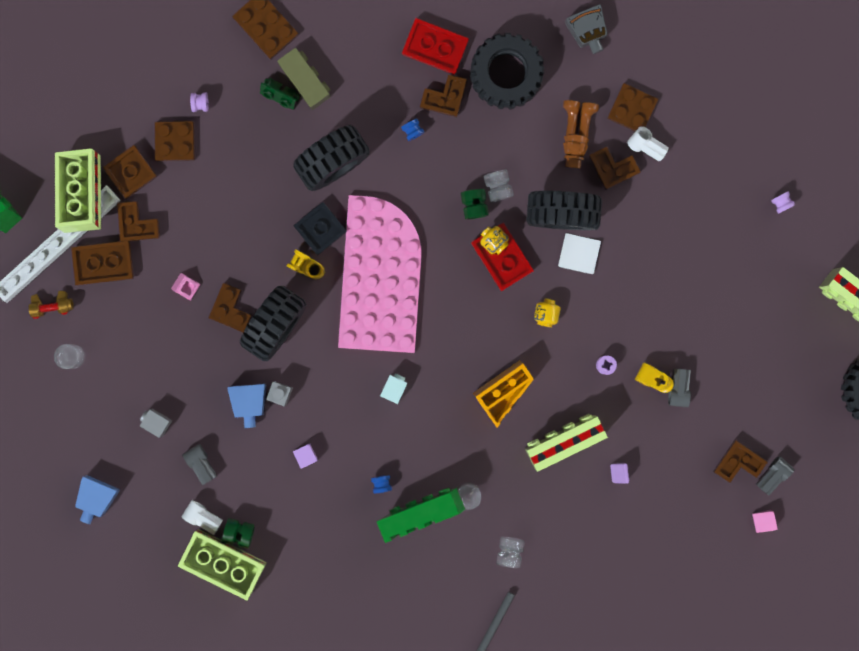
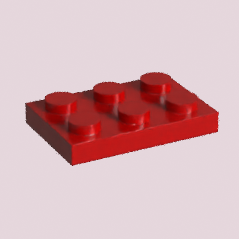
[402,18,469,75]
[471,222,534,291]

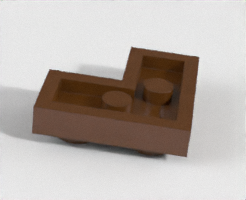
[420,75,467,117]
[589,147,641,190]
[117,202,160,241]
[208,283,252,333]
[713,440,768,483]

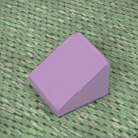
[293,443,318,469]
[610,463,629,483]

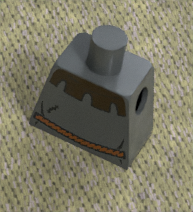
[565,4,607,55]

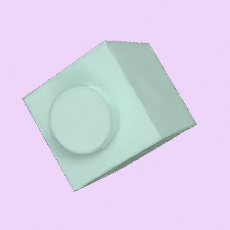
[380,373,407,404]

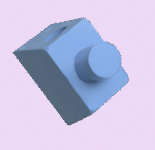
[228,384,266,428]
[75,475,120,524]

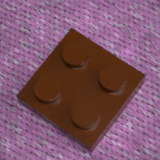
[607,83,658,132]
[155,121,195,161]
[103,145,157,199]

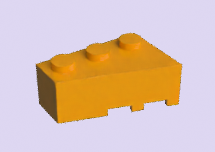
[473,360,534,428]

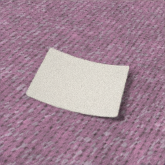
[558,233,601,274]

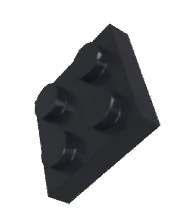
[293,202,347,256]

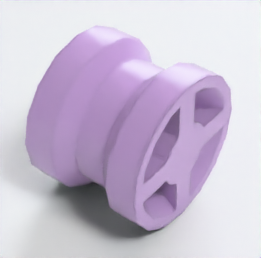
[190,92,209,112]
[771,191,795,214]
[596,356,617,375]

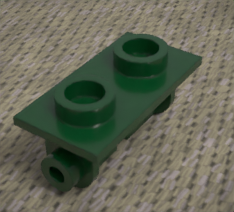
[260,78,300,110]

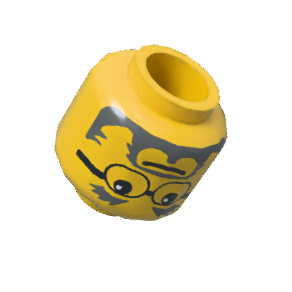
[480,226,509,255]
[534,299,561,328]

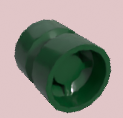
[460,189,489,220]
[222,518,255,549]

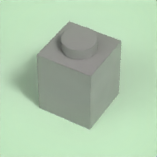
[266,381,293,406]
[140,409,173,438]

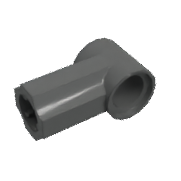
[668,369,691,407]
[182,444,217,485]
[756,456,795,496]

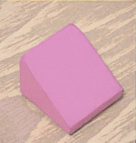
[171,273,201,301]
[752,510,778,533]

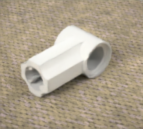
[628,127,669,161]
[181,500,223,535]

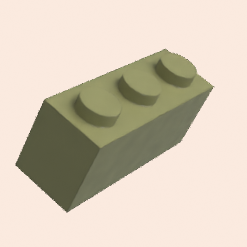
[277,48,331,110]

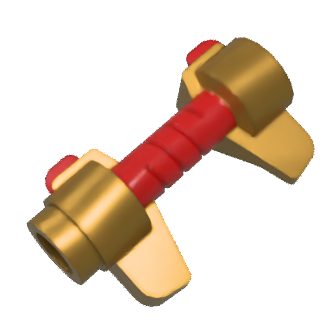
[28,291,74,319]

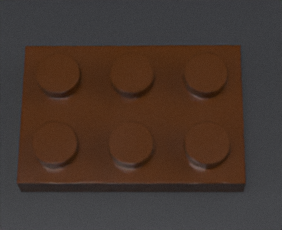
[232,0,299,60]
[71,241,134,286]

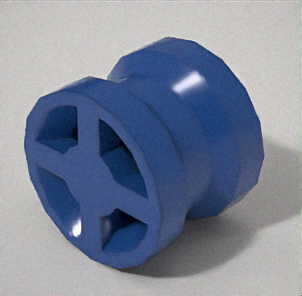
[401,119,425,141]
[371,475,392,494]

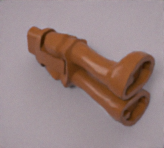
[563,100,599,169]

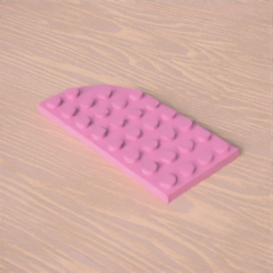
[338,195,421,353]

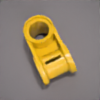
[286,249,325,280]
[635,362,674,393]

